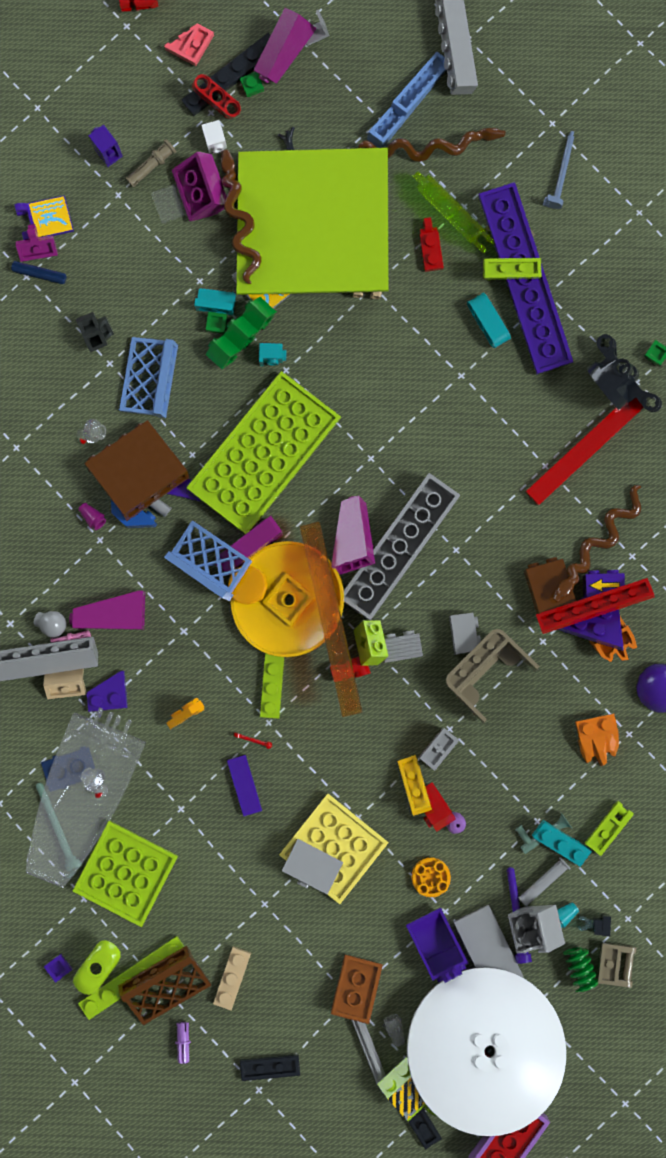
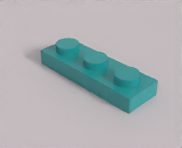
[532,820,592,867]

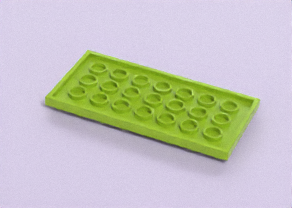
[187,371,341,535]

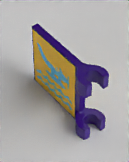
[14,195,74,240]

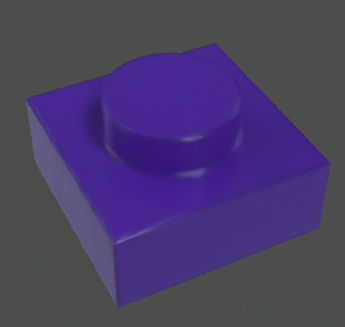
[44,954,72,983]

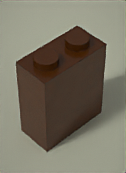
[524,557,576,614]

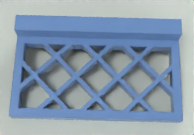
[119,337,178,418]
[164,521,252,601]

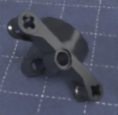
[586,334,662,413]

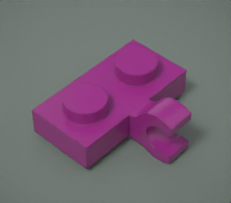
[16,224,58,262]

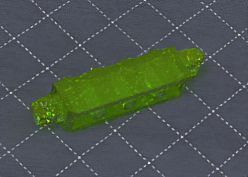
[413,171,494,253]

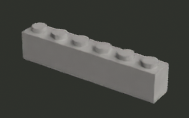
[435,0,478,95]
[0,637,98,681]

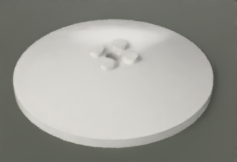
[407,968,566,1136]

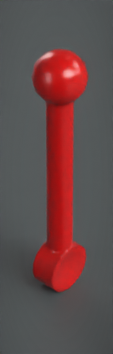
[233,732,272,749]

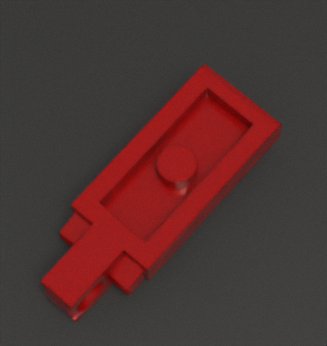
[419,217,444,272]

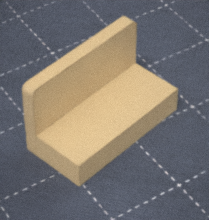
[43,669,86,699]

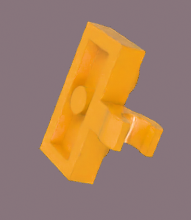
[166,698,204,729]

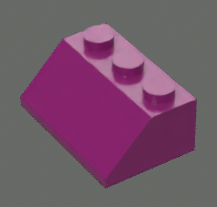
[172,152,227,221]

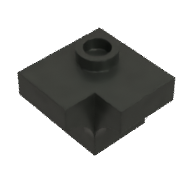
[76,312,114,353]

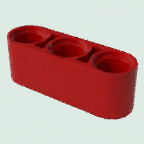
[192,74,241,119]

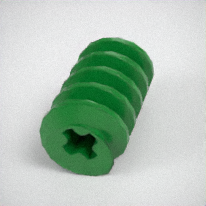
[563,947,598,992]

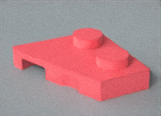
[164,23,214,66]

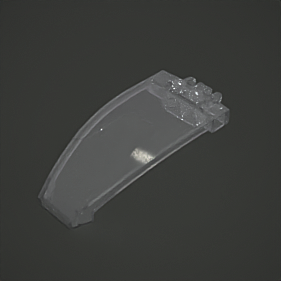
[26,707,146,888]

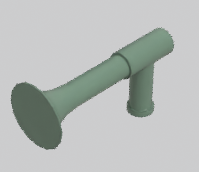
[515,812,573,854]

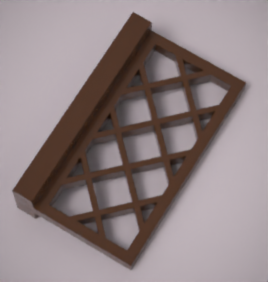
[118,945,211,1025]

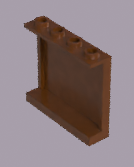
[85,420,189,521]

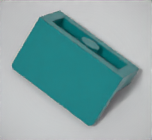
[194,288,236,316]

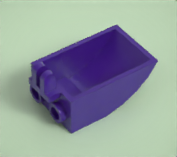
[406,908,468,983]

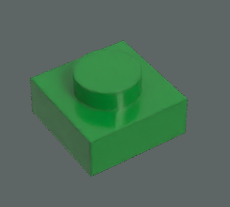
[240,72,264,98]
[206,312,227,334]
[644,340,666,367]

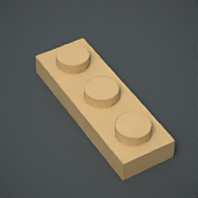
[213,946,251,1011]

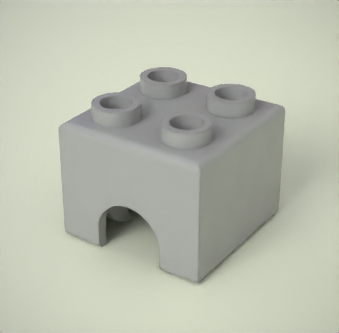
[508,905,565,953]

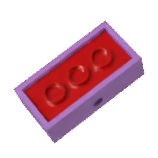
[468,1113,550,1158]

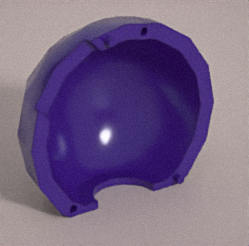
[636,664,666,713]

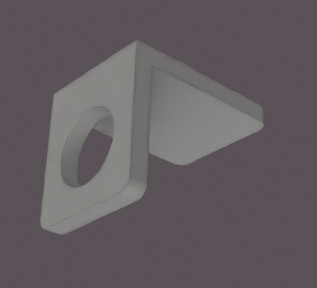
[306,9,330,46]

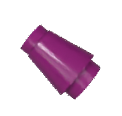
[78,503,106,530]

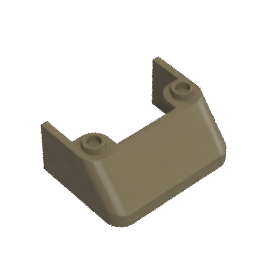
[446,629,540,724]

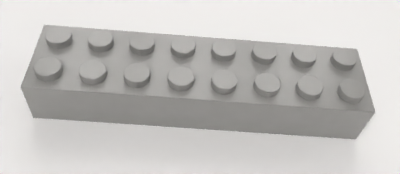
[344,473,460,621]

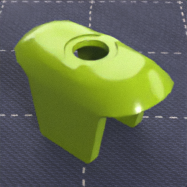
[73,940,121,995]

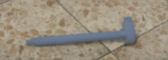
[543,131,574,209]

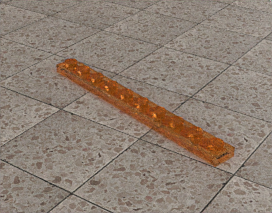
[300,522,363,717]

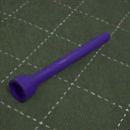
[507,867,532,964]

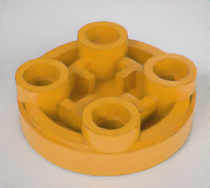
[228,566,267,605]
[411,857,451,897]

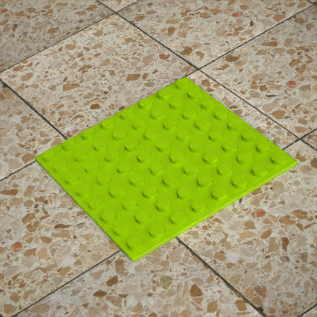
[236,148,389,295]

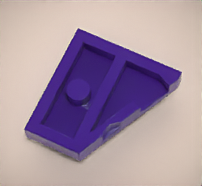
[87,671,128,712]

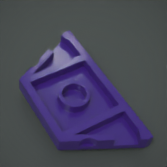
[557,597,624,651]

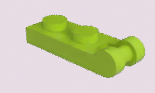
[585,801,634,856]

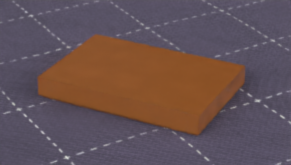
[330,955,383,1024]

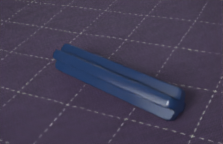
[11,261,67,284]

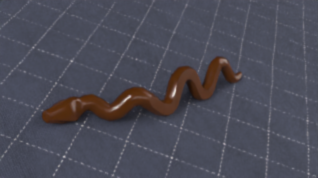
[358,128,506,162]
[221,149,262,284]
[553,485,641,602]

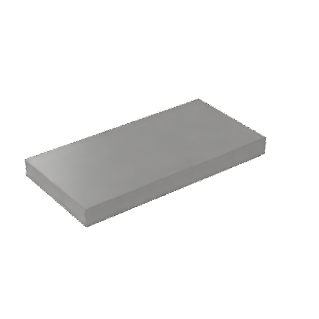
[453,905,524,978]

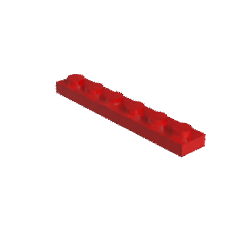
[536,578,655,634]

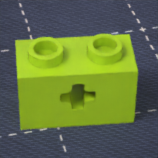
[353,620,388,666]

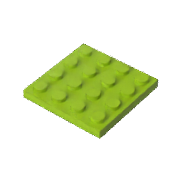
[73,820,178,927]

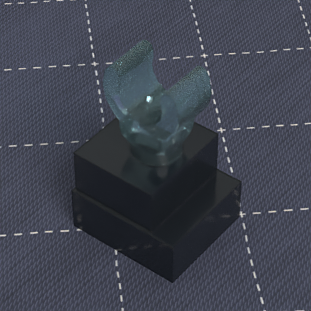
[577,914,611,937]

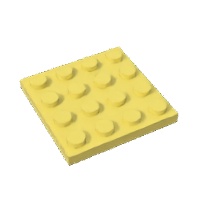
[279,793,389,904]

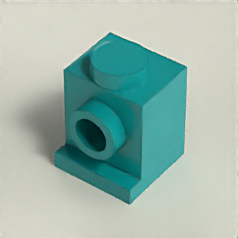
[259,343,287,366]

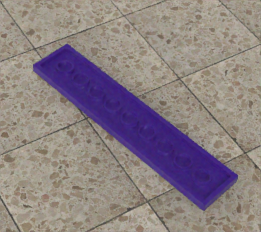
[478,182,574,375]

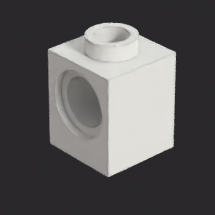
[201,120,227,153]

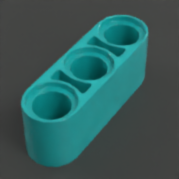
[467,292,511,348]

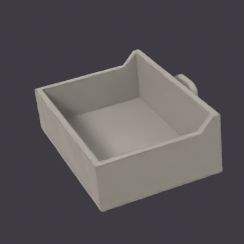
[281,839,343,894]

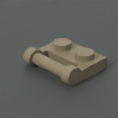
[597,942,637,988]

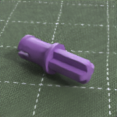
[175,1022,191,1064]

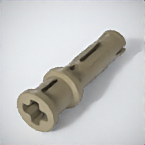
[125,139,177,188]

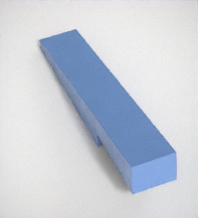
[367,52,446,148]

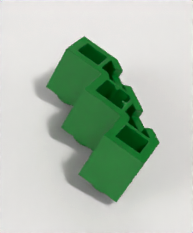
[205,297,277,369]

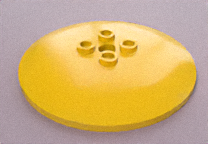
[231,541,344,657]

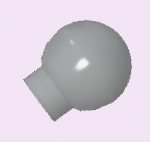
[34,611,66,638]

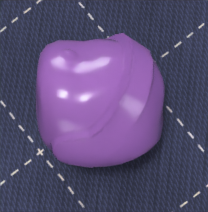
[446,812,466,834]

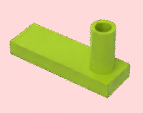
[483,258,542,281]

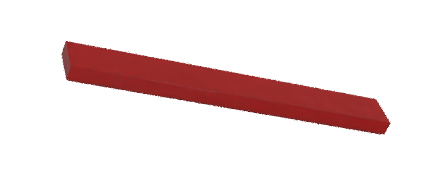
[525,398,644,506]

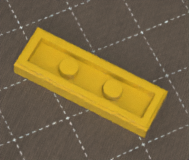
[397,755,432,816]

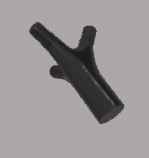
[278,127,295,150]

